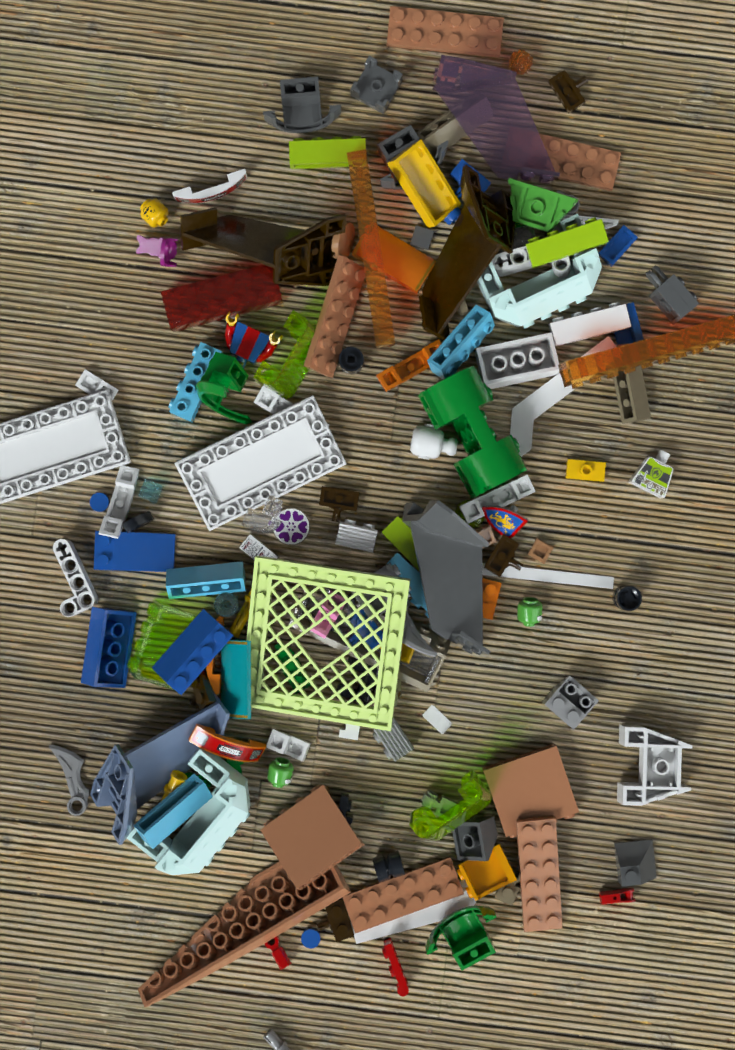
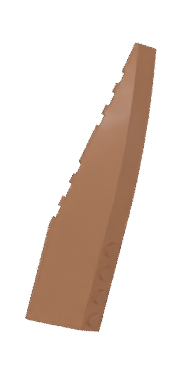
[138,861,351,1007]

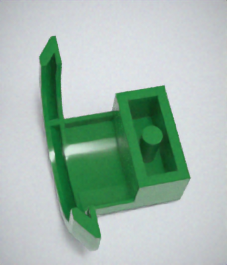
[196,352,252,424]
[425,905,497,971]

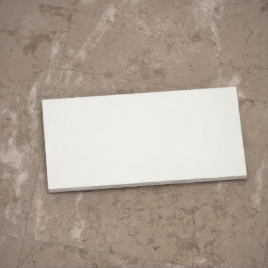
[0,389,131,504]
[174,395,347,531]

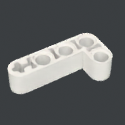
[492,246,571,278]
[53,539,98,617]

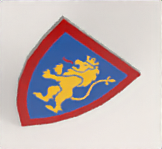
[482,505,529,539]

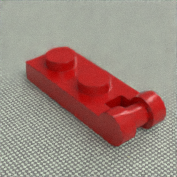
[382,938,409,997]

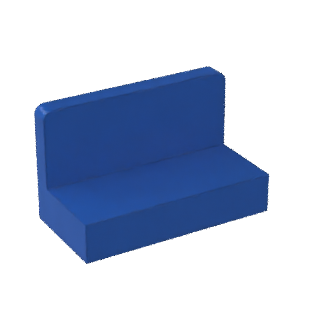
[614,302,644,345]

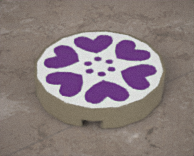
[272,508,310,545]

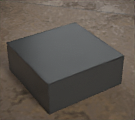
[410,225,434,250]

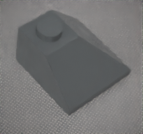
[451,816,498,861]
[614,839,657,887]

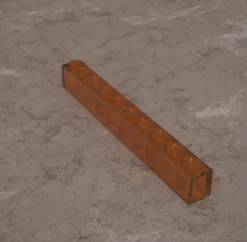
[347,150,395,349]
[558,315,735,389]

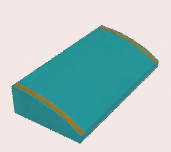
[221,639,251,719]

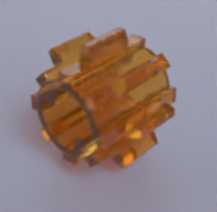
[508,49,533,76]

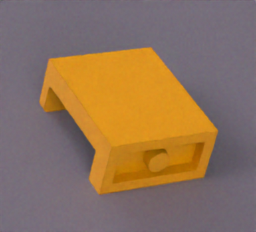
[457,844,517,901]

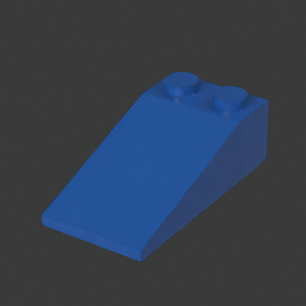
[94,531,176,572]

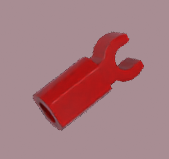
[265,936,292,970]

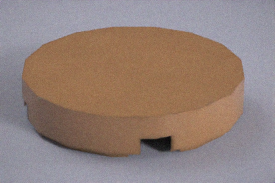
[331,222,355,259]

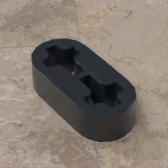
[123,511,154,533]

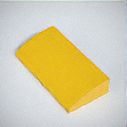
[387,139,462,228]

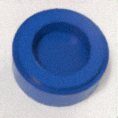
[444,207,461,225]
[90,493,110,512]
[301,927,321,949]

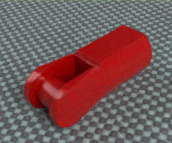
[599,887,635,905]

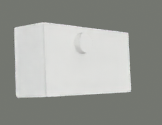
[475,332,560,389]

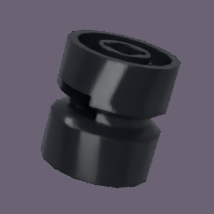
[339,346,364,375]
[612,585,642,611]
[372,850,405,883]

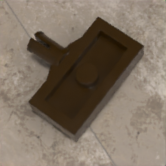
[548,70,588,114]
[319,486,360,522]
[483,534,523,577]
[189,669,216,711]
[316,898,354,942]

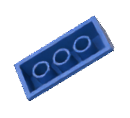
[81,607,137,688]
[152,609,233,695]

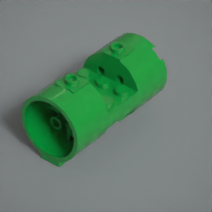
[418,366,528,499]

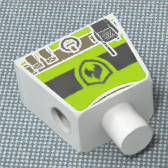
[628,450,673,499]

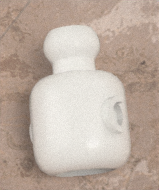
[410,424,458,460]

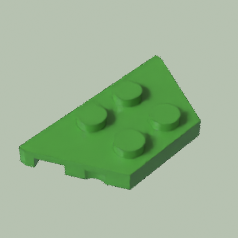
[508,178,578,232]

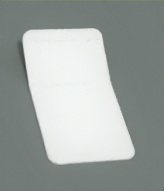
[423,705,452,734]

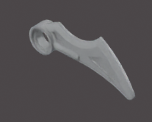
[403,599,437,657]
[49,744,90,816]

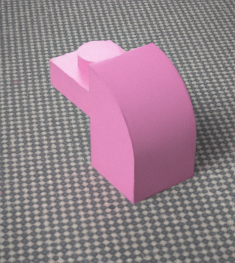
[309,590,345,639]

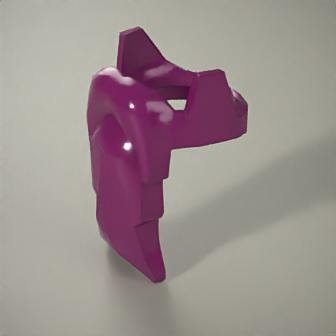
[136,235,179,267]

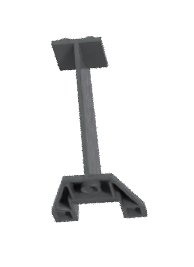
[402,500,491,655]

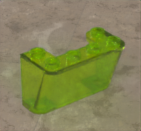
[253,310,316,399]
[127,600,197,690]
[409,769,491,841]

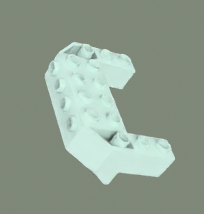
[477,214,602,329]
[127,748,250,875]

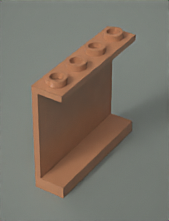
[482,743,579,838]
[260,785,365,890]

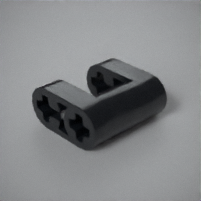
[336,656,379,705]

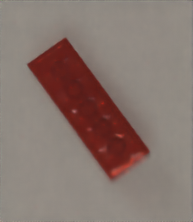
[160,265,284,332]

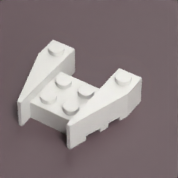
[617,724,692,806]

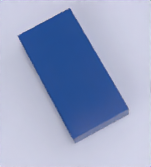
[598,225,638,267]

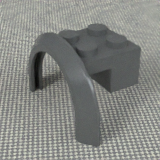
[263,77,341,133]
[378,125,449,190]

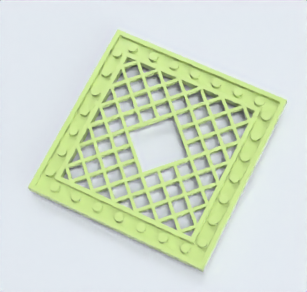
[246,556,411,731]

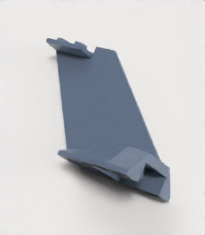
[90,691,230,845]

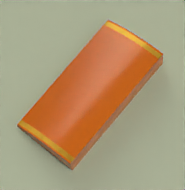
[352,223,436,294]

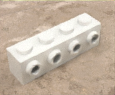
[549,302,631,347]

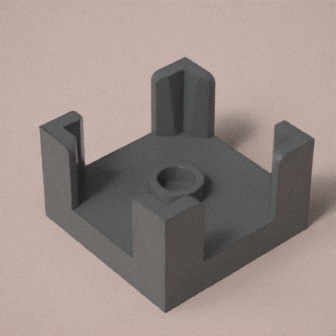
[350,55,403,114]

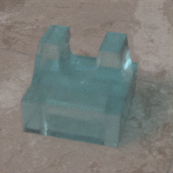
[138,479,164,504]

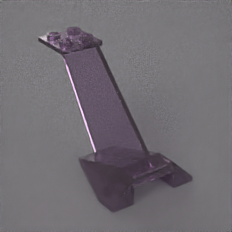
[432,55,560,184]

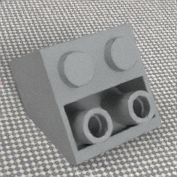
[542,675,599,730]

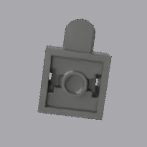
[645,265,699,325]

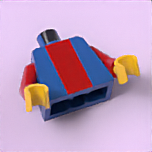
[225,311,283,369]

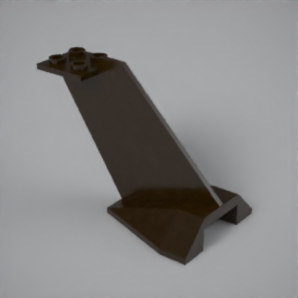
[419,165,515,340]
[180,207,347,286]

